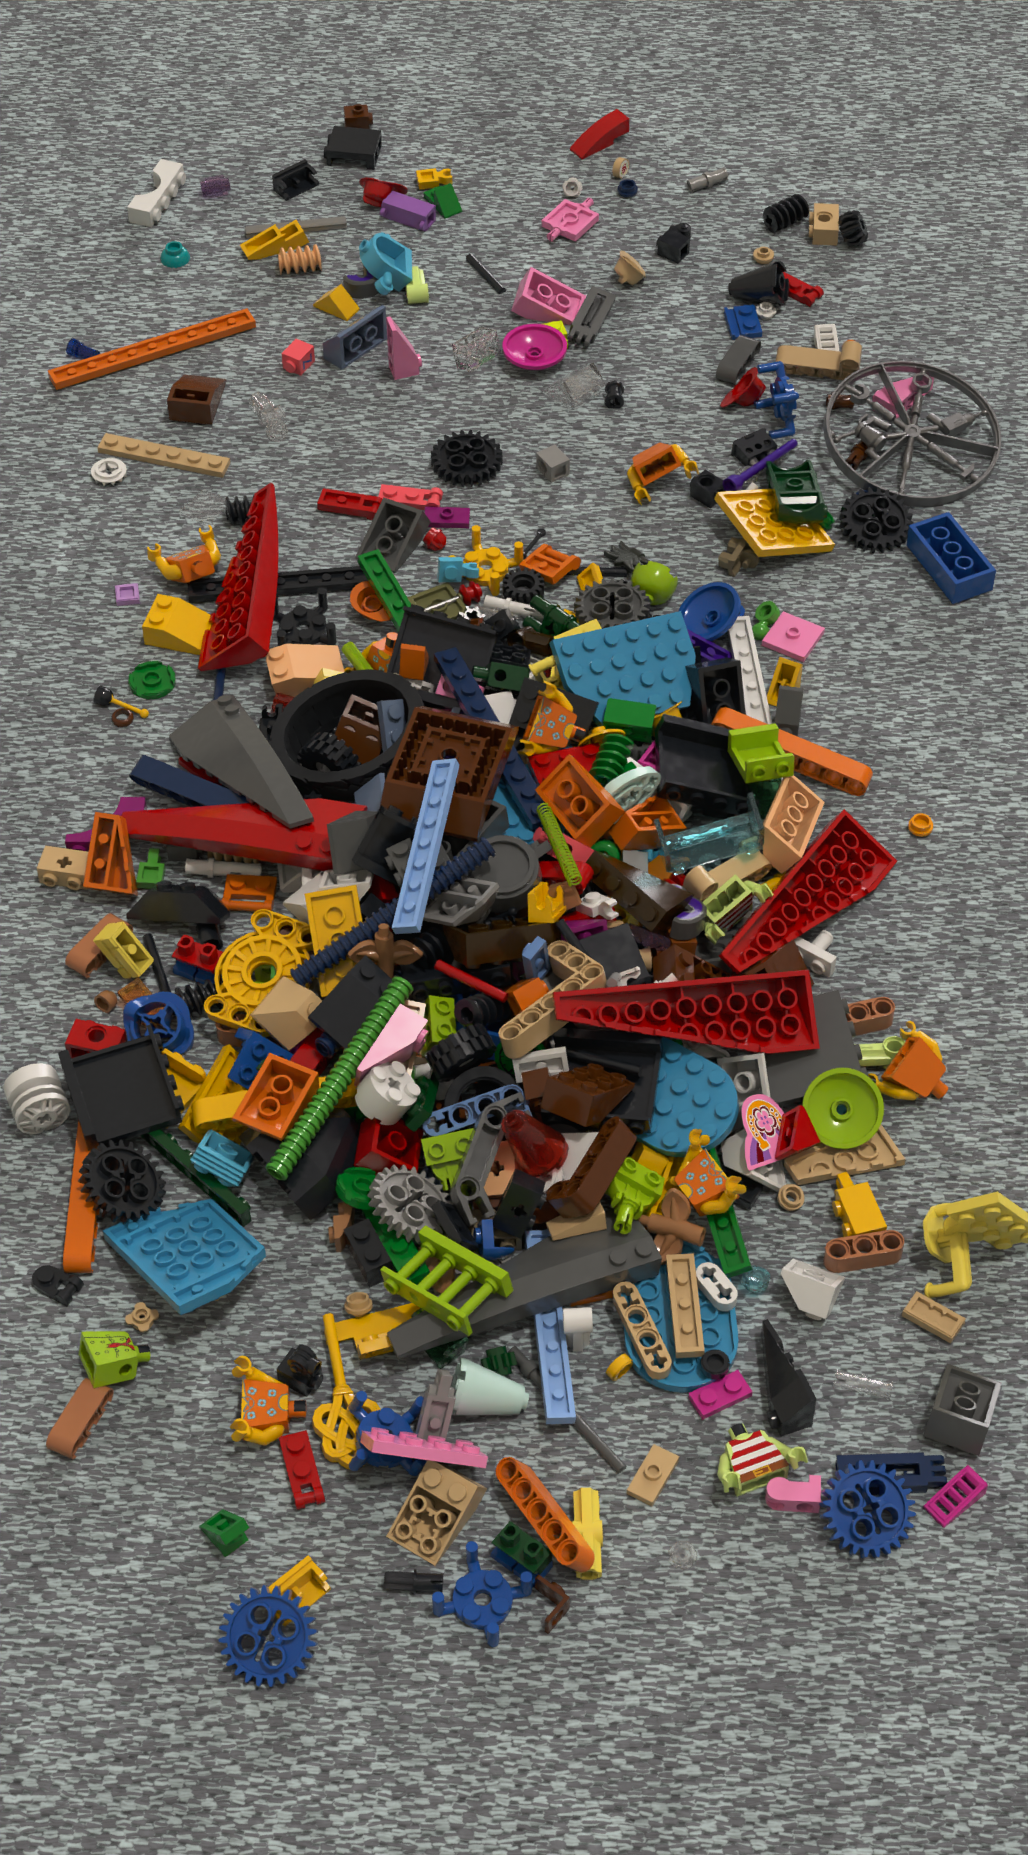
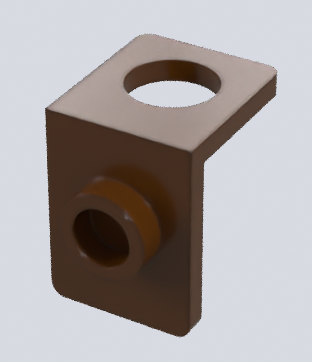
[535,1574,570,1634]

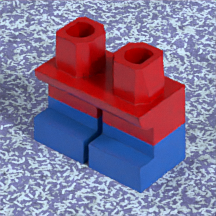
[171,935,223,985]

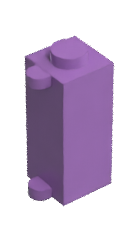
[380,191,436,232]

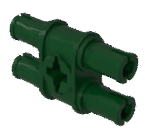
[522,595,580,636]

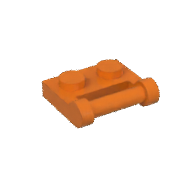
[519,544,581,585]
[221,874,277,912]

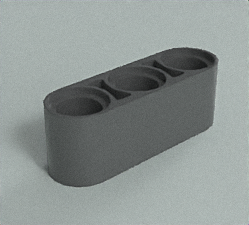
[716,335,761,385]

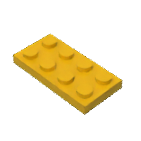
[305,885,363,998]

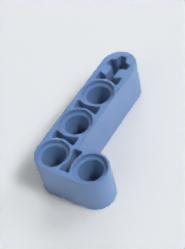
[422,1084,533,1137]

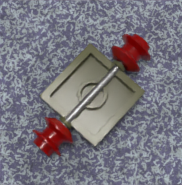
[407,581,482,620]

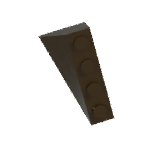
[586,850,694,936]
[443,917,561,969]

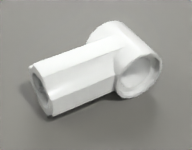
[563,1307,593,1352]

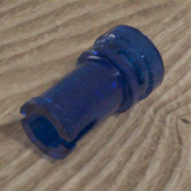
[66,338,100,359]

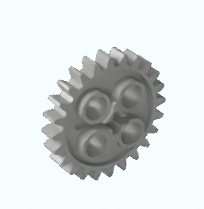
[367,1165,453,1244]

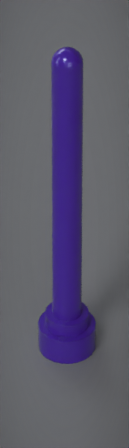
[723,439,798,491]

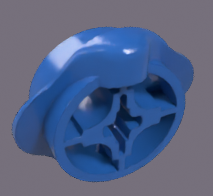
[123,992,194,1055]

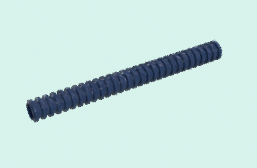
[290,837,496,987]

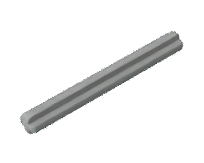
[245,216,347,238]

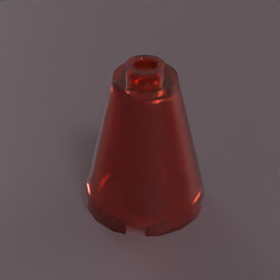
[501,1110,569,1179]

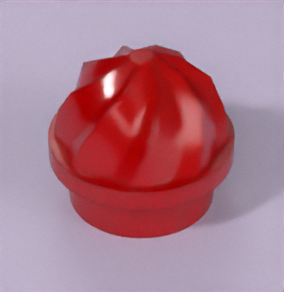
[423,527,446,551]

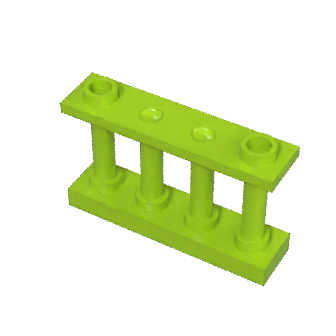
[380,1225,513,1336]

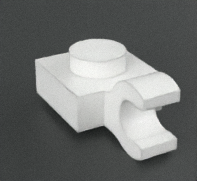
[576,892,619,920]

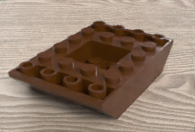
[380,706,519,842]

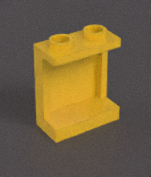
[161,1048,206,1129]

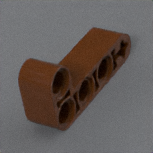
[546,1116,637,1218]

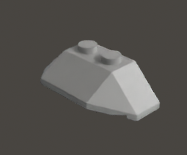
[423,877,500,927]

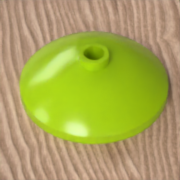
[802,1068,884,1149]

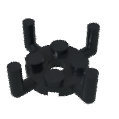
[273,588,337,646]

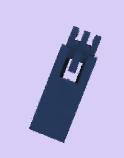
[835,1452,948,1496]

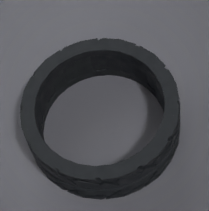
[270,669,424,803]

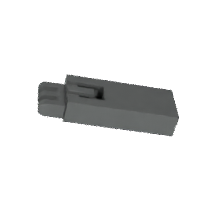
[568,286,616,348]

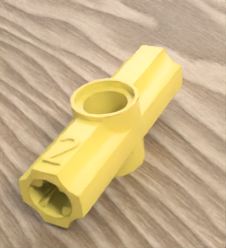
[572,1488,603,1580]

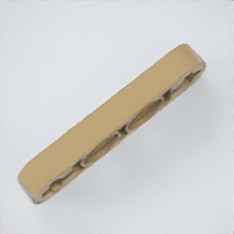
[613,1281,672,1380]

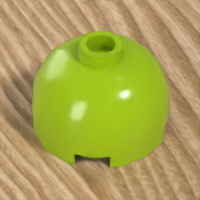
[630,561,678,605]

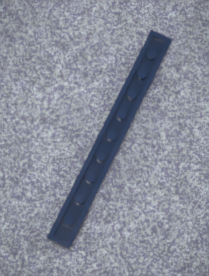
[434,647,548,830]

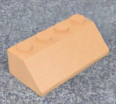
[761,775,825,874]

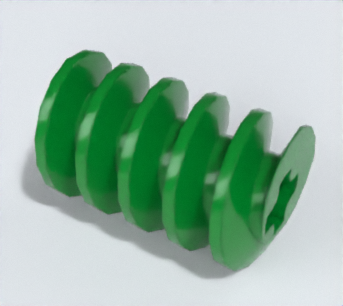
[589,734,634,787]

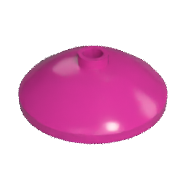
[502,324,567,370]

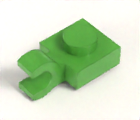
[136,848,166,889]

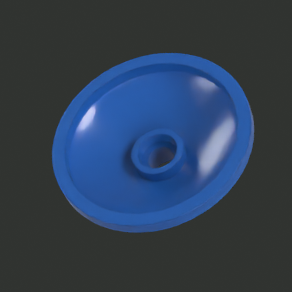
[678,582,741,641]

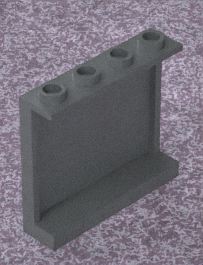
[756,990,868,1109]

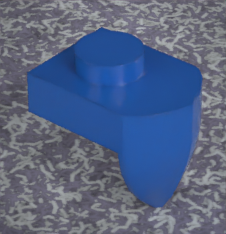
[473,1219,514,1260]

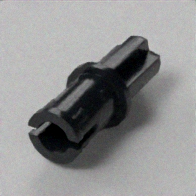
[384,1569,444,1594]

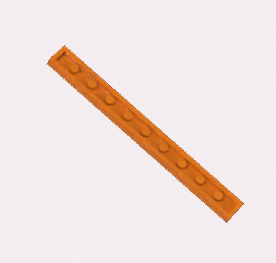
[48,308,256,390]

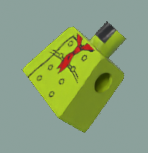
[78,1331,150,1388]

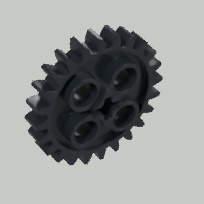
[431,430,503,487]
[839,487,913,553]
[78,1140,166,1224]

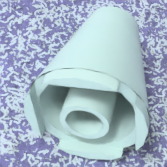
[451,1357,529,1416]

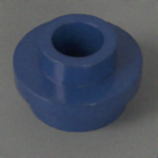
[617,179,638,197]

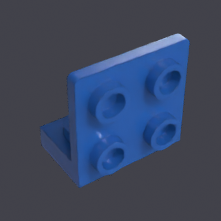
[228,1027,294,1090]

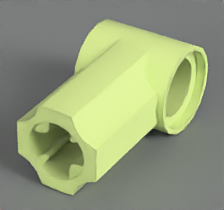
[406,266,429,304]
[854,1036,905,1069]

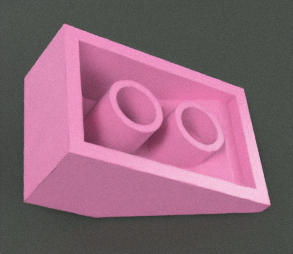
[511,267,586,325]
[354,1004,429,1087]

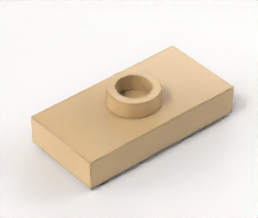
[902,1291,966,1344]
[626,1444,680,1507]

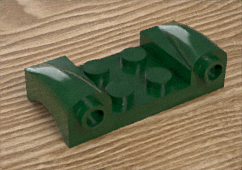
[766,460,828,524]

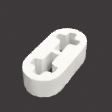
[696,1262,738,1311]

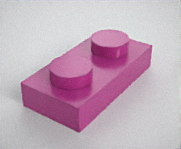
[688,1370,753,1420]

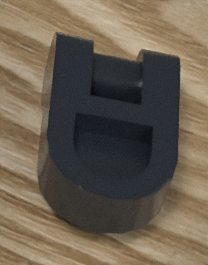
[32,1265,84,1307]

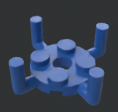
[754,361,799,439]
[348,1391,427,1476]
[432,1541,532,1647]

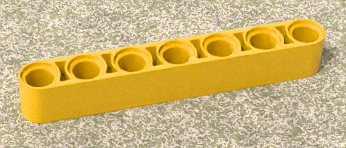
[191,1076,357,1134]

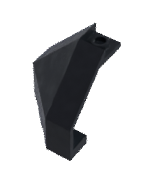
[238,1108,360,1221]

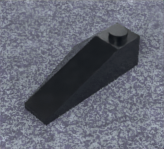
[761,1319,816,1437]

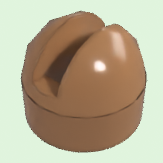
[94,990,117,1013]

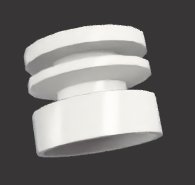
[3,1063,71,1134]

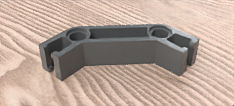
[450,1092,532,1228]

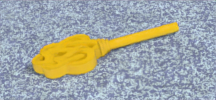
[312,1313,381,1469]

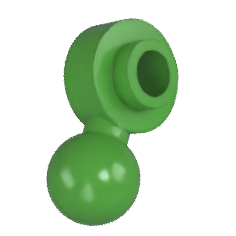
[752,601,780,640]

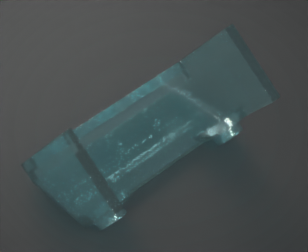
[654,792,764,875]

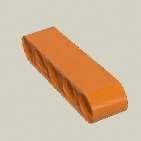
[496,1457,595,1573]

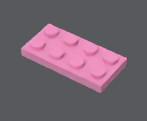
[360,1427,488,1468]

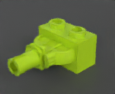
[421,1128,473,1210]
[605,1157,665,1234]

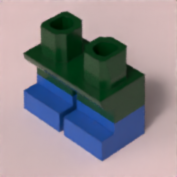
[490,1521,553,1589]

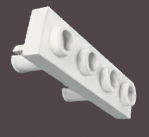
[743,911,837,977]

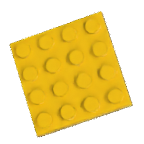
[714,489,835,557]

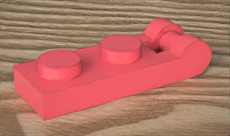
[378,484,443,510]

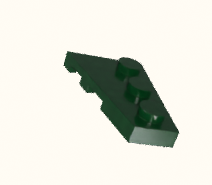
[403,1071,440,1132]

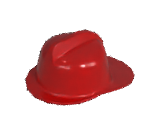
[359,177,408,207]
[720,367,766,408]

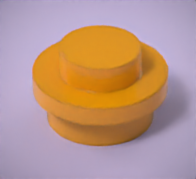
[908,813,933,837]

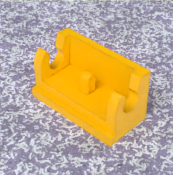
[528,882,566,923]
[268,1555,331,1627]

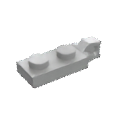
[415,1369,456,1440]

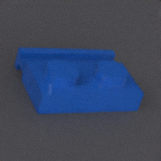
[724,305,762,340]

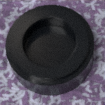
[701,1349,730,1380]

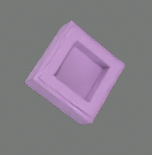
[115,583,140,606]

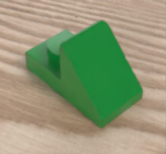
[424,183,462,219]
[199,1509,249,1557]

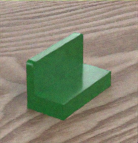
[603,698,656,743]

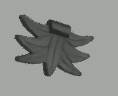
[604,541,650,573]

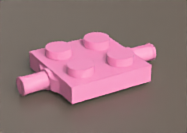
[542,197,599,242]

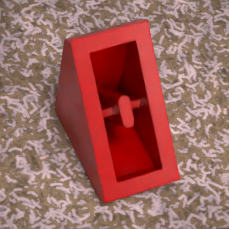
[775,1105,821,1161]

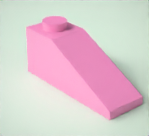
[386,317,422,380]
[872,376,934,418]

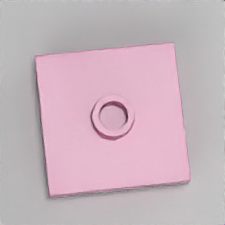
[761,611,825,662]

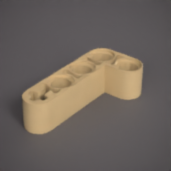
[775,341,862,380]
[683,846,772,902]

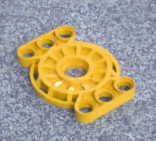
[204,909,314,1038]

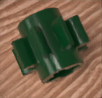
[480,1345,517,1376]

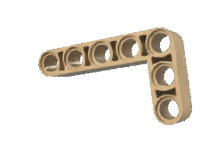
[498,941,607,1059]

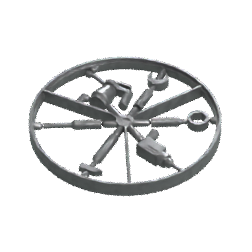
[823,361,1001,507]

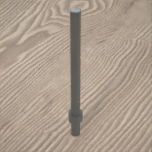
[508,1346,627,1474]

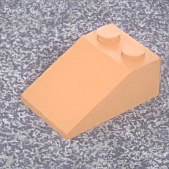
[265,644,345,701]

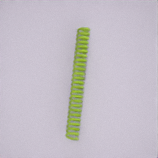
[536,803,582,887]

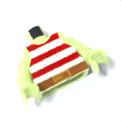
[703,874,774,945]
[717,1423,808,1497]

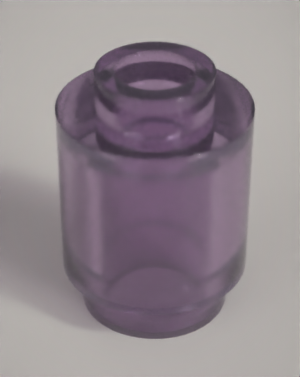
[200,174,231,198]

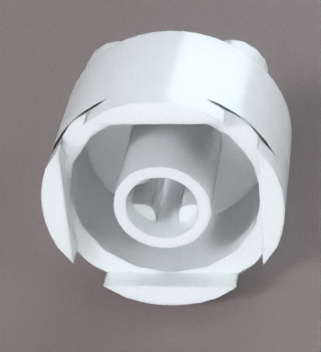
[355,1061,421,1125]

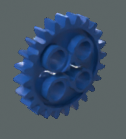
[819,1460,916,1558]
[218,1585,318,1687]

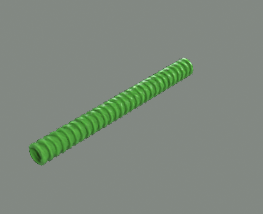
[266,977,413,1180]

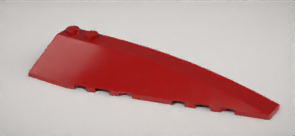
[198,483,279,672]
[121,798,368,871]
[719,809,897,974]
[552,970,820,1054]

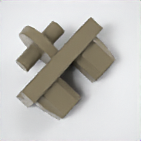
[718,537,760,577]

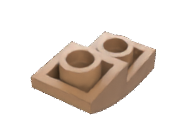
[328,1201,355,1252]

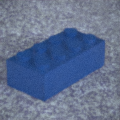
[906,512,996,604]

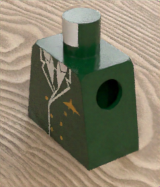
[471,662,530,698]

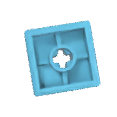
[190,1129,255,1187]

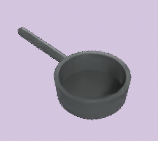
[451,835,542,969]

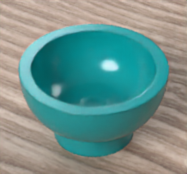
[160,241,190,268]

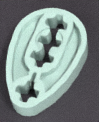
[604,766,661,824]

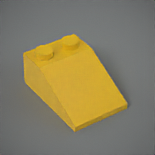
[142,594,212,655]

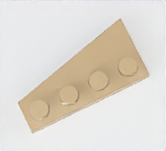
[784,1125,906,1186]

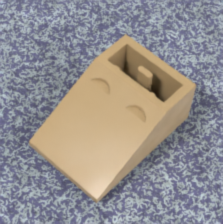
[386,1460,487,1566]

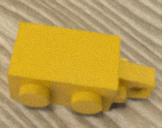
[832,1172,887,1237]

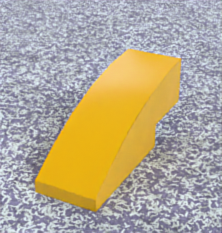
[240,220,309,260]

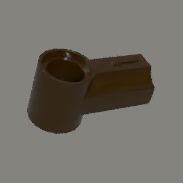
[507,626,554,657]

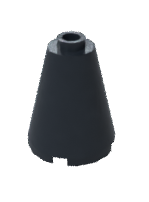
[728,261,789,304]

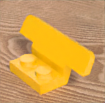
[324,1303,424,1360]

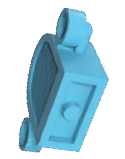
[359,232,412,295]

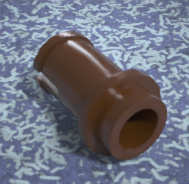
[826,392,854,410]

